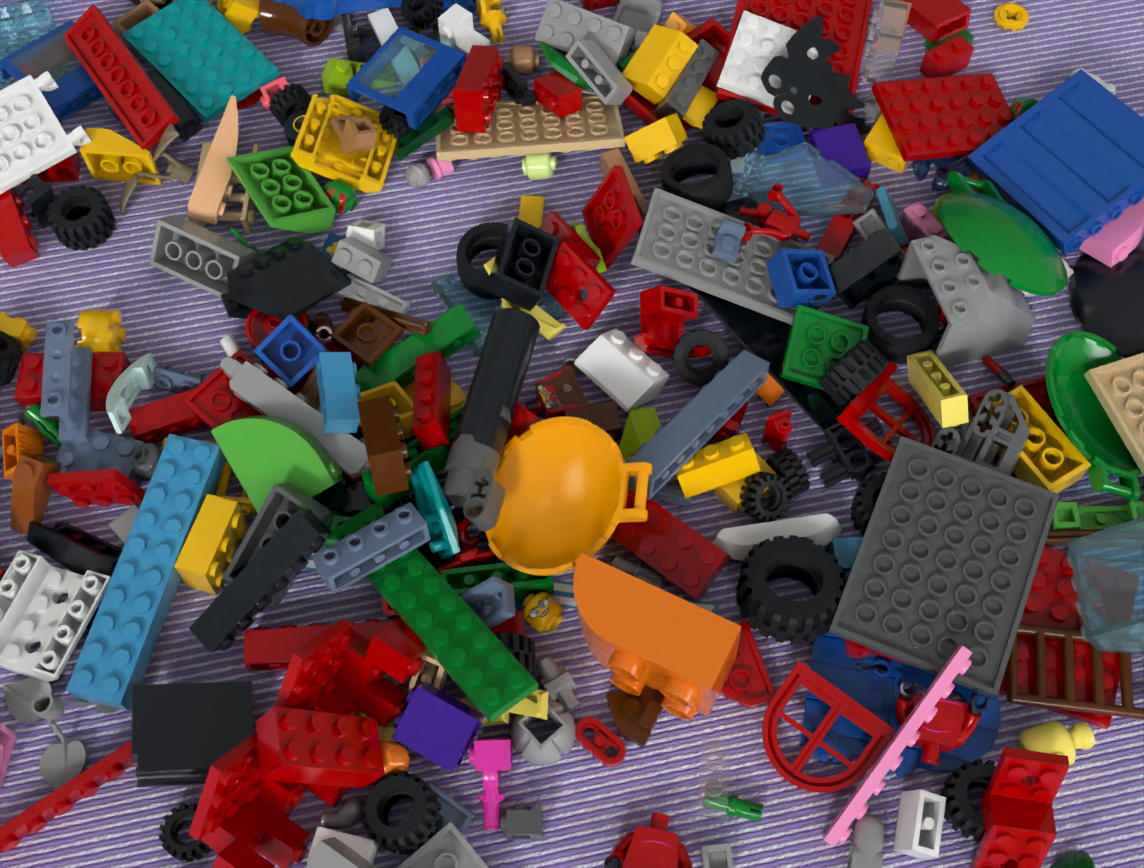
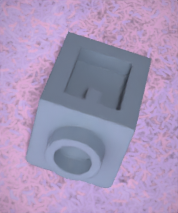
[711,219,746,264]

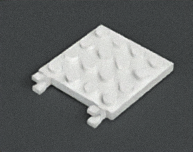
[0,71,91,194]

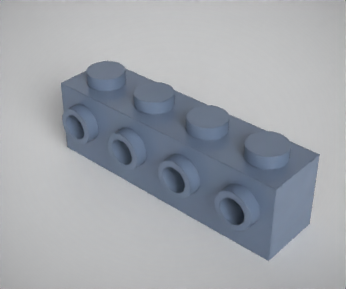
[312,502,431,594]

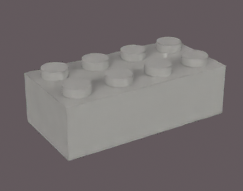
[534,0,636,69]
[149,215,256,297]

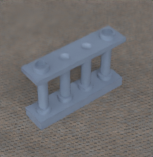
[40,319,93,445]

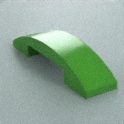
[1052,501,1144,530]

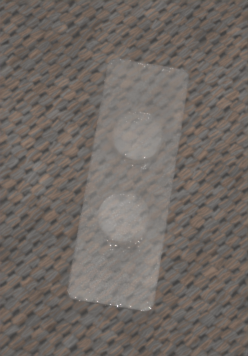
[697,739,730,819]

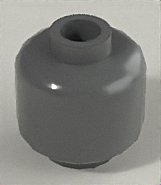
[131,443,163,481]

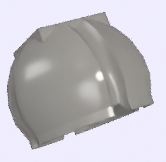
[510,699,576,766]

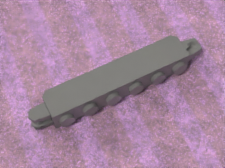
[220,356,370,478]

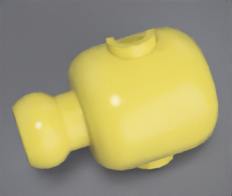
[1018,721,1095,766]

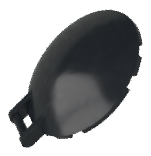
[1068,239,1144,358]

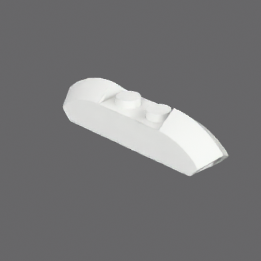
[713,513,843,560]

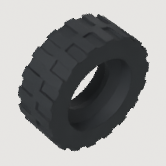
[673,329,729,385]

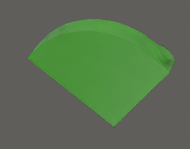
[211,415,343,513]

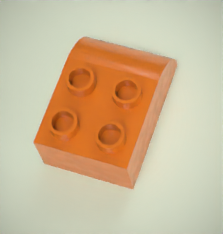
[573,552,741,721]

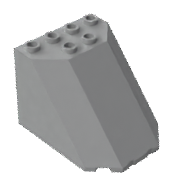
[895,235,1035,368]

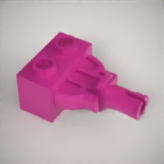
[469,736,513,830]

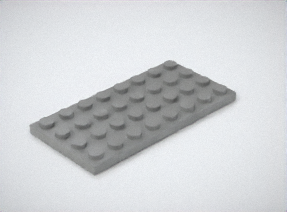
[630,187,834,324]

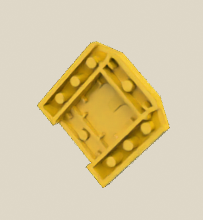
[291,94,397,193]

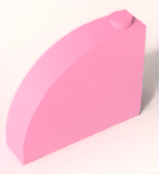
[1078,196,1144,268]

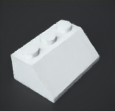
[574,328,670,412]

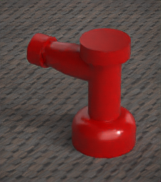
[739,203,772,228]

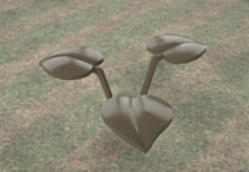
[120,123,194,216]

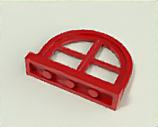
[837,361,937,462]
[762,661,896,793]

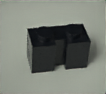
[320,479,379,517]

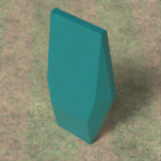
[411,461,460,559]

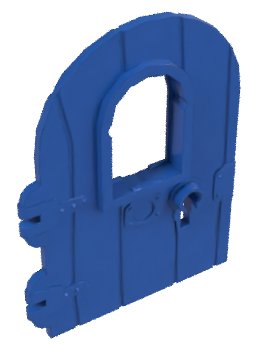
[800,632,1001,777]

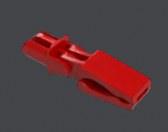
[816,176,879,261]

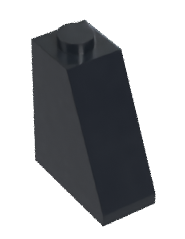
[148,70,202,142]

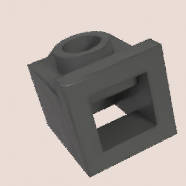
[500,804,543,840]

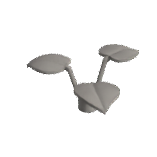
[4,677,120,791]

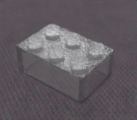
[860,0,908,83]

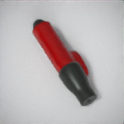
[982,356,1016,388]

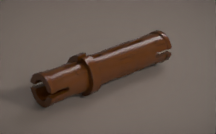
[313,312,333,342]

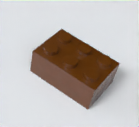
[357,396,412,496]

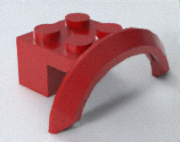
[634,285,713,358]

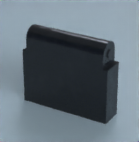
[131,681,253,788]

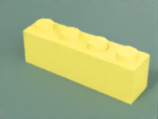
[907,350,969,428]

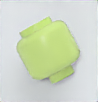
[522,153,557,181]

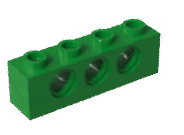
[440,563,554,599]

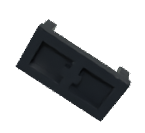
[20,174,55,229]

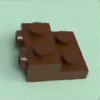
[331,301,404,368]

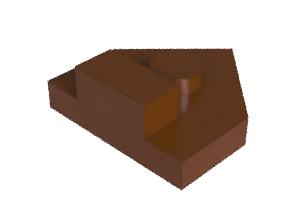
[606,685,665,748]

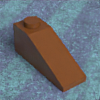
[11,454,61,535]

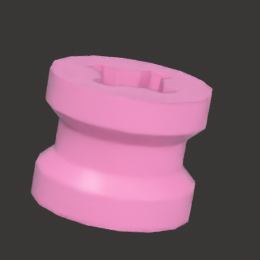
[427,157,454,180]

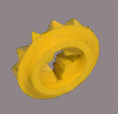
[993,3,1029,33]

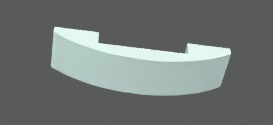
[106,353,157,434]

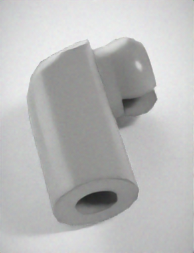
[321,797,363,828]

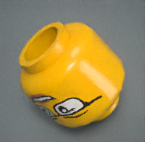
[522,592,563,633]

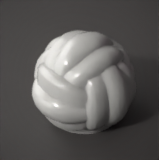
[406,163,430,188]

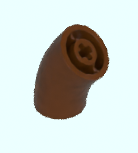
[260,0,334,47]

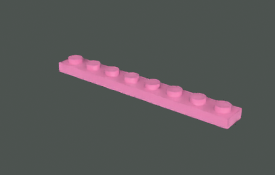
[822,645,973,847]

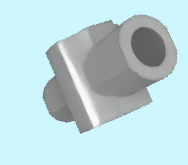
[536,656,581,712]

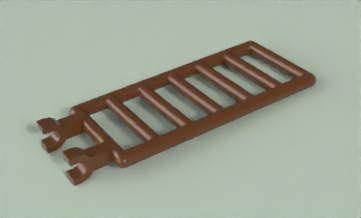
[1006,623,1144,720]

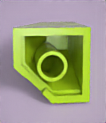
[619,407,661,461]

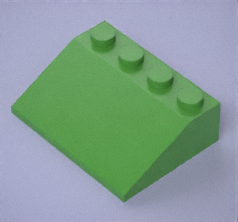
[227,146,336,234]

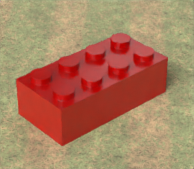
[453,45,505,133]
[14,352,131,412]
[256,706,385,788]

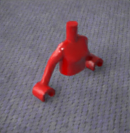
[741,183,811,242]

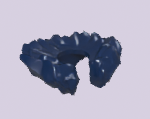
[912,156,970,191]

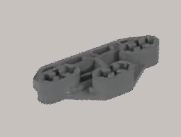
[931,389,1030,476]

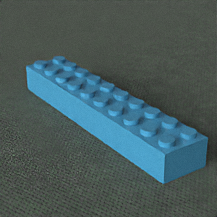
[66,434,227,712]

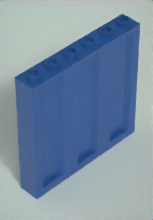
[967,69,1144,255]

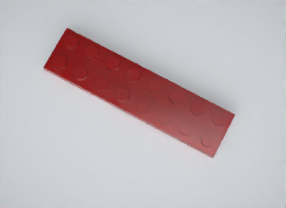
[62,4,180,151]

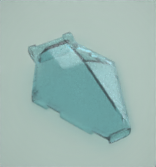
[732,142,874,216]

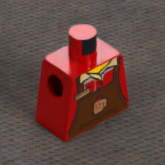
[525,366,589,419]

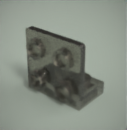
[341,13,381,63]

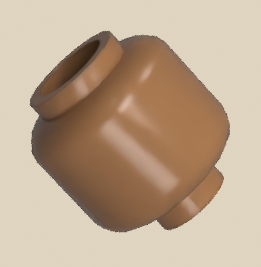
[508,45,539,75]

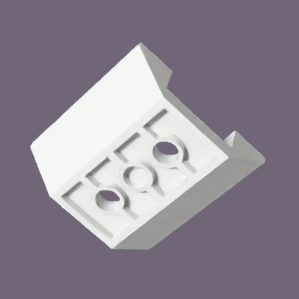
[0,550,111,682]

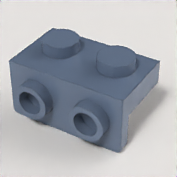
[460,576,515,629]

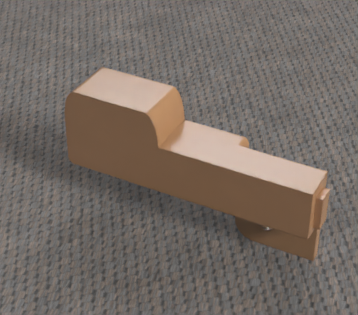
[599,147,648,221]

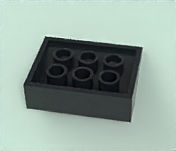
[227,237,352,320]

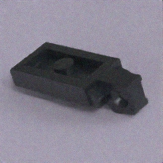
[501,62,536,107]

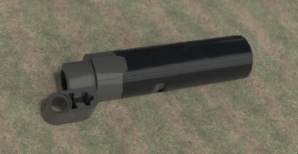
[443,308,540,532]

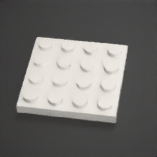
[717,10,819,114]

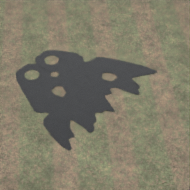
[761,15,873,134]

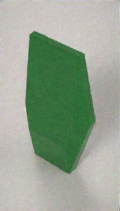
[539,41,593,90]

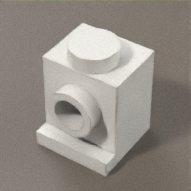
[346,219,385,250]

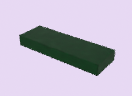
[395,105,454,161]

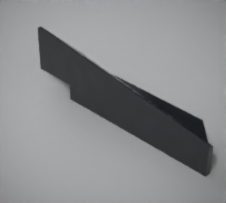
[27,521,123,577]

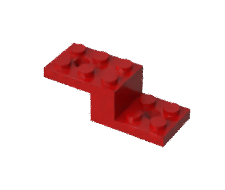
[539,211,617,330]
[970,747,1070,868]

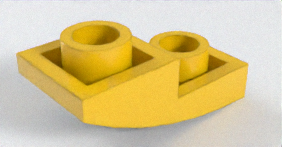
[682,85,718,129]

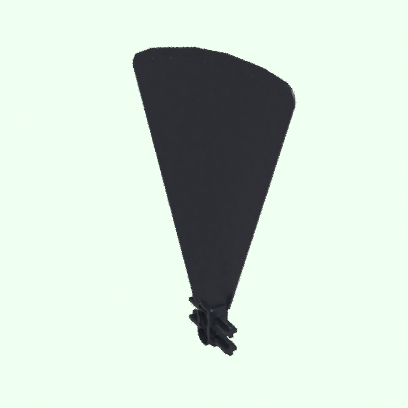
[637,192,894,489]

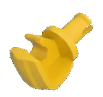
[475,0,506,44]

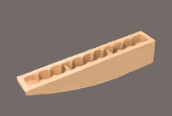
[188,95,238,225]

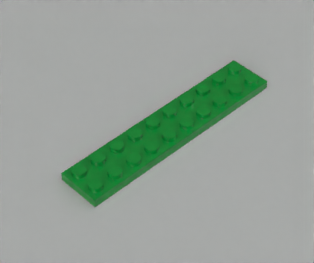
[331,503,538,723]

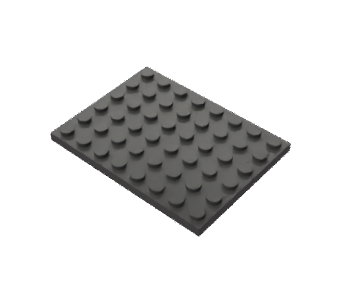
[828,436,1060,698]

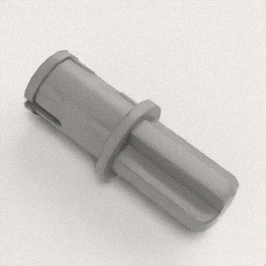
[611,554,665,588]

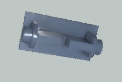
[153,364,208,393]

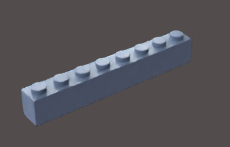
[625,350,770,500]

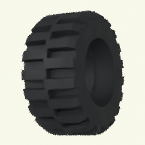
[736,535,846,644]

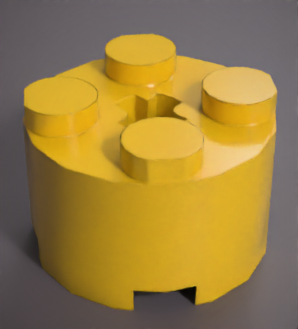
[77,309,126,352]

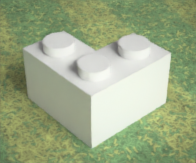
[438,3,491,58]

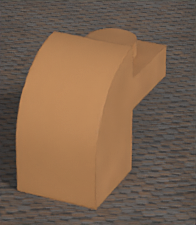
[331,115,378,153]

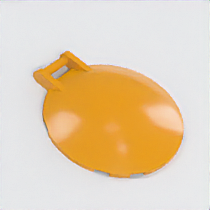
[485,416,652,576]

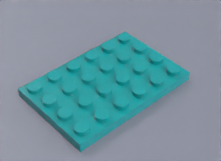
[122,0,280,123]

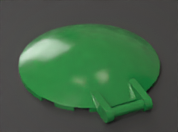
[939,171,1068,296]
[1045,331,1142,502]

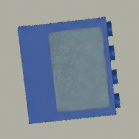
[0,20,104,122]
[346,26,467,130]

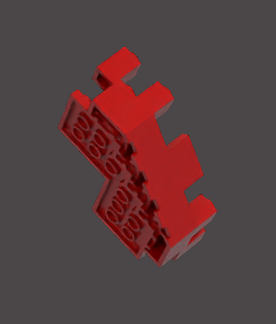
[188,618,426,868]

